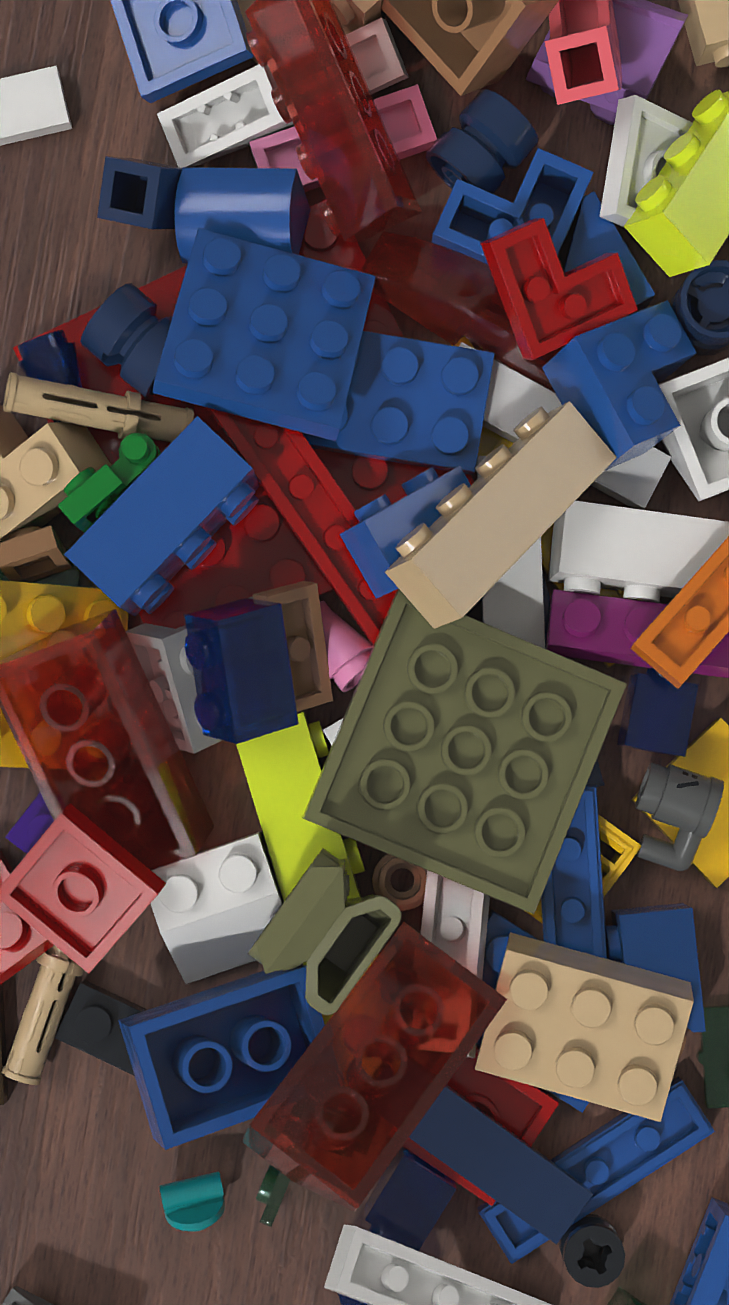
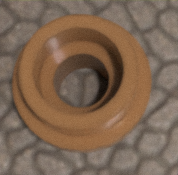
[372,854,427,911]

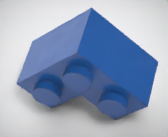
[430,148,594,280]
[542,300,697,471]

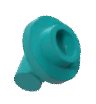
[159,1171,225,1232]

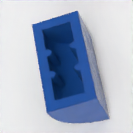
[175,167,311,263]

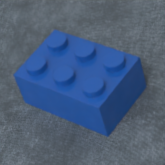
[64,416,260,616]
[118,964,343,1150]

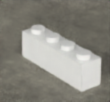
[548,501,729,603]

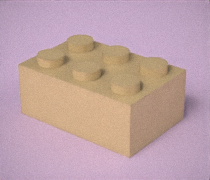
[475,932,694,1122]

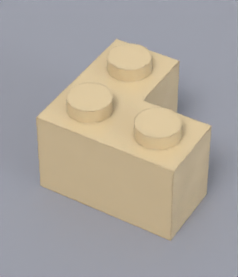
[0,405,111,542]

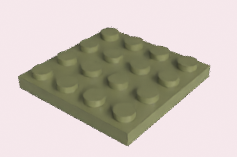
[302,589,627,914]

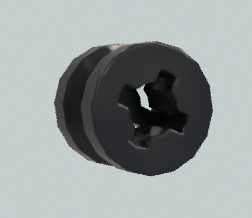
[559,1214,625,1288]

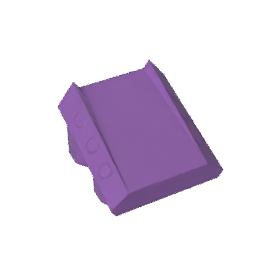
[525,0,688,125]

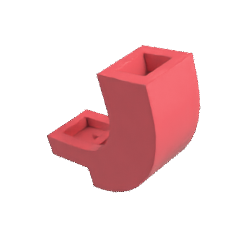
[544,0,622,105]

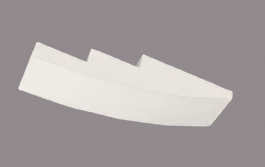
[157,18,409,168]

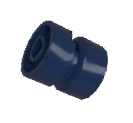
[426,89,539,194]
[670,260,729,356]
[80,283,172,400]

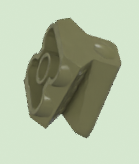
[248,848,401,1015]

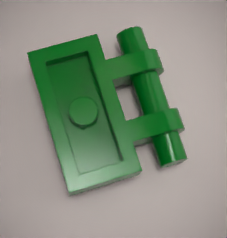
[57,433,161,533]

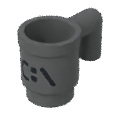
[635,762,724,871]

